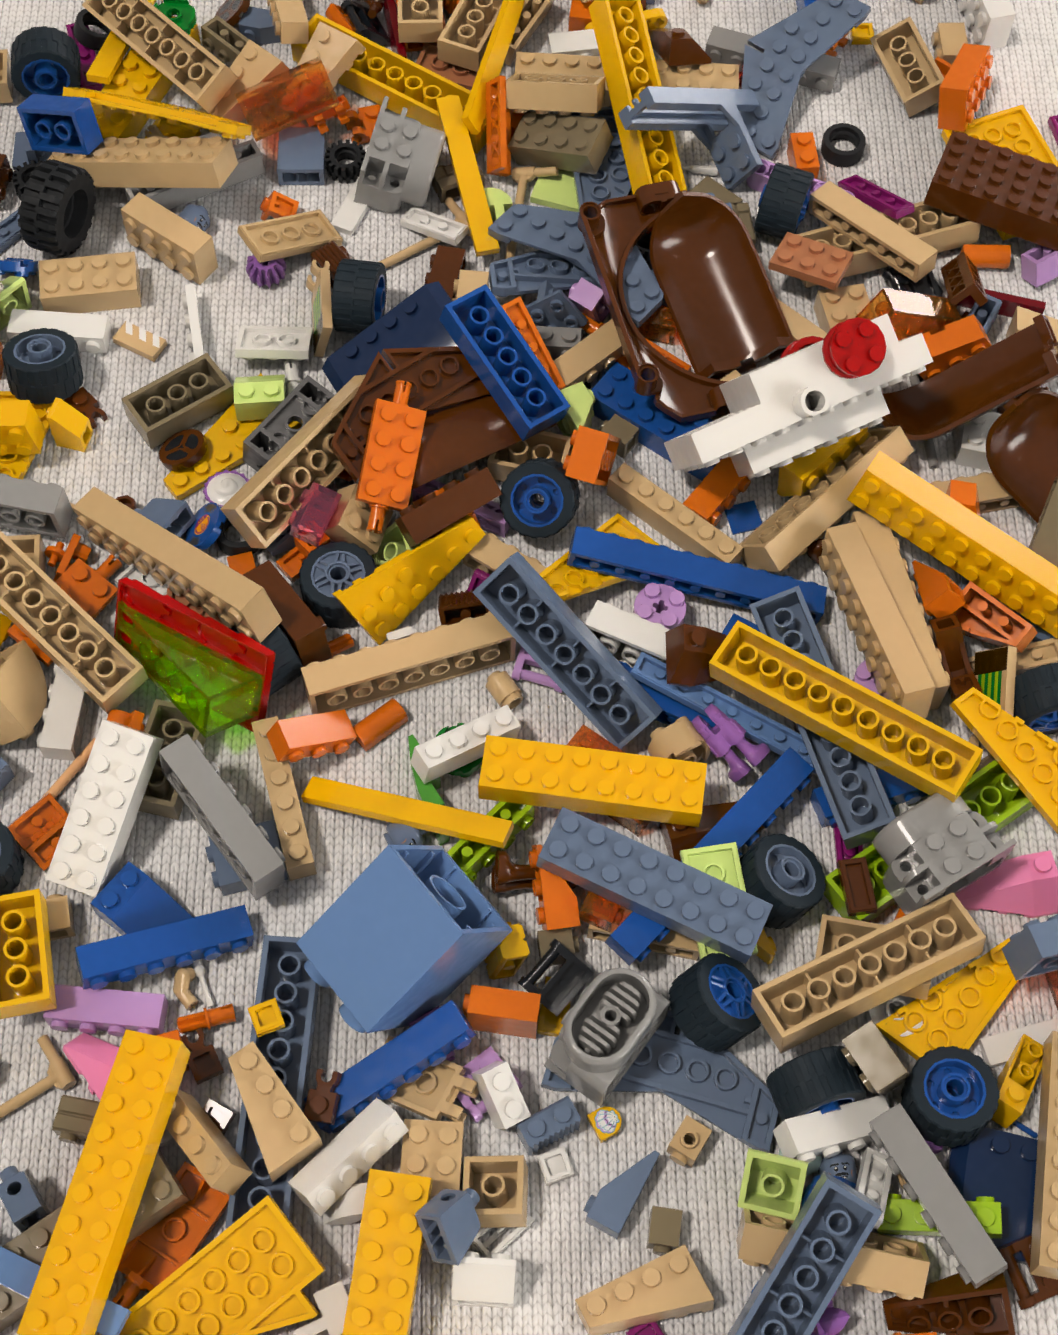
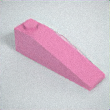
[955,850,1058,918]
[62,1033,119,1100]

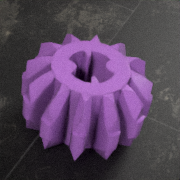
[246,254,287,288]

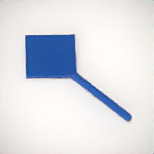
[725,500,762,535]

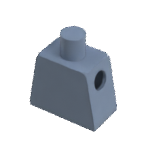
[134,498,196,537]
[0,1166,50,1233]
[415,1188,481,1266]

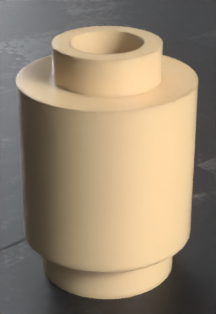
[485,671,523,710]

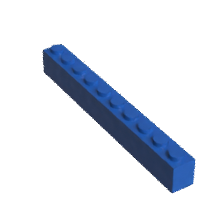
[567,526,827,625]
[605,747,814,966]

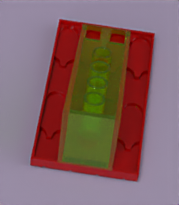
[114,577,276,738]

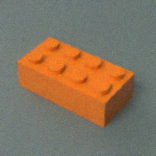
[938,43,993,132]
[563,425,621,487]

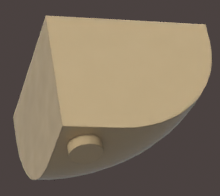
[0,640,47,745]

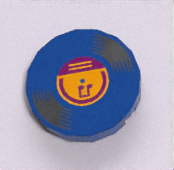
[186,502,226,550]

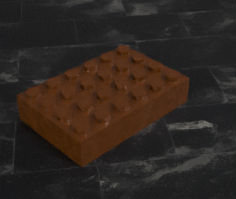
[923,130,1058,251]

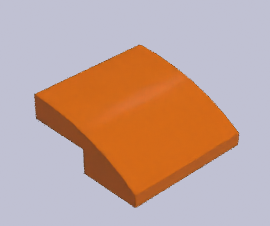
[7,793,68,871]

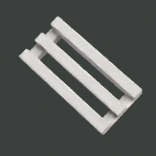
[472,1212,535,1258]

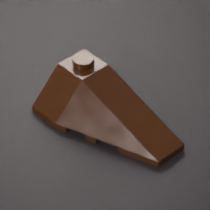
[648,28,712,66]
[665,624,727,688]
[659,801,765,861]
[882,1272,1016,1335]

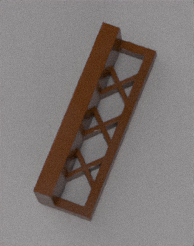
[940,251,988,307]

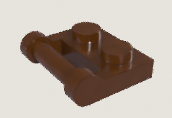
[997,1233,1058,1310]

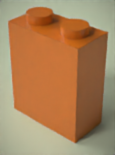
[462,984,541,1039]

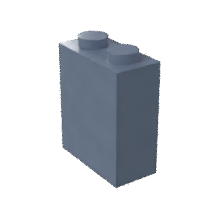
[277,127,327,185]
[205,820,288,896]

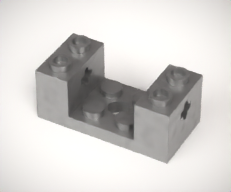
[243,375,334,472]

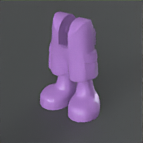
[691,703,770,782]

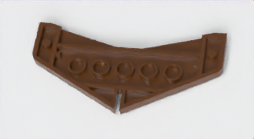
[331,346,491,483]

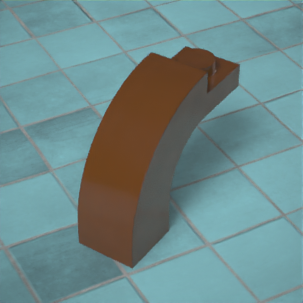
[929,614,982,700]

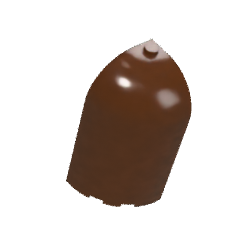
[650,190,795,380]
[881,314,1058,441]
[986,389,1058,524]
[411,395,557,490]

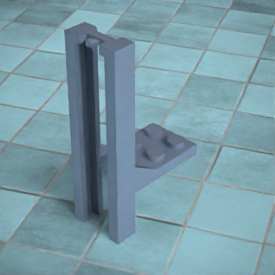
[618,86,763,190]

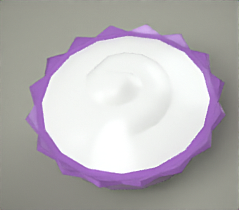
[202,470,250,507]

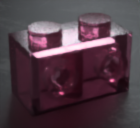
[288,482,342,547]

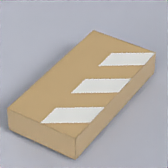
[112,321,167,362]

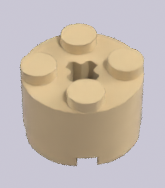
[648,716,711,762]

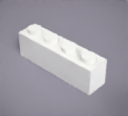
[547,29,600,56]
[7,309,112,354]
[37,664,91,761]
[410,705,521,784]
[773,1095,890,1163]
[288,1098,409,1216]

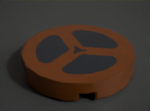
[215,0,250,27]
[159,429,207,471]

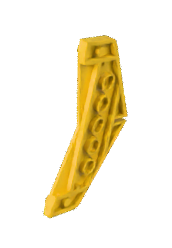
[62,87,252,139]

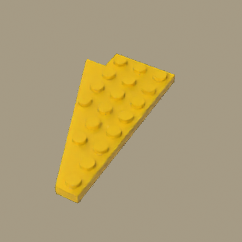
[98,1194,326,1335]

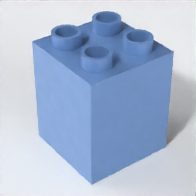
[296,845,513,1033]

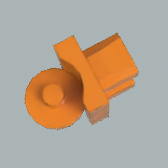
[44,533,92,582]

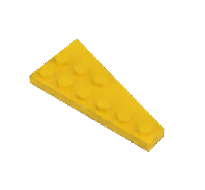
[332,515,486,645]
[950,687,1058,834]

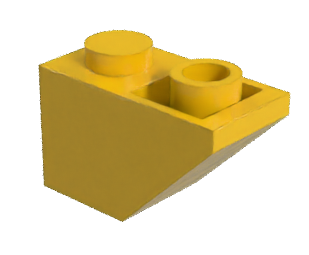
[46,398,93,452]

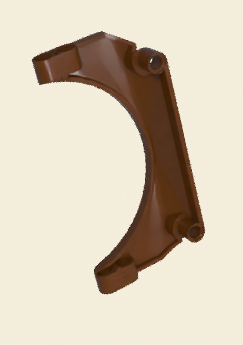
[577,180,730,422]

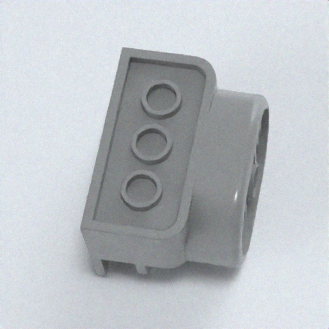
[354,96,446,213]
[873,793,1017,915]
[544,968,671,1107]

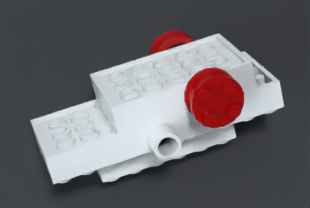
[664,314,933,479]

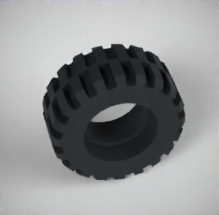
[18,159,96,257]

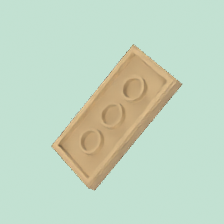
[237,209,343,263]

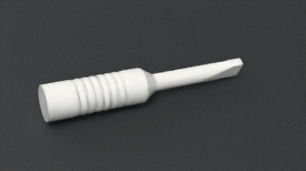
[681,164,718,176]
[192,959,214,1008]

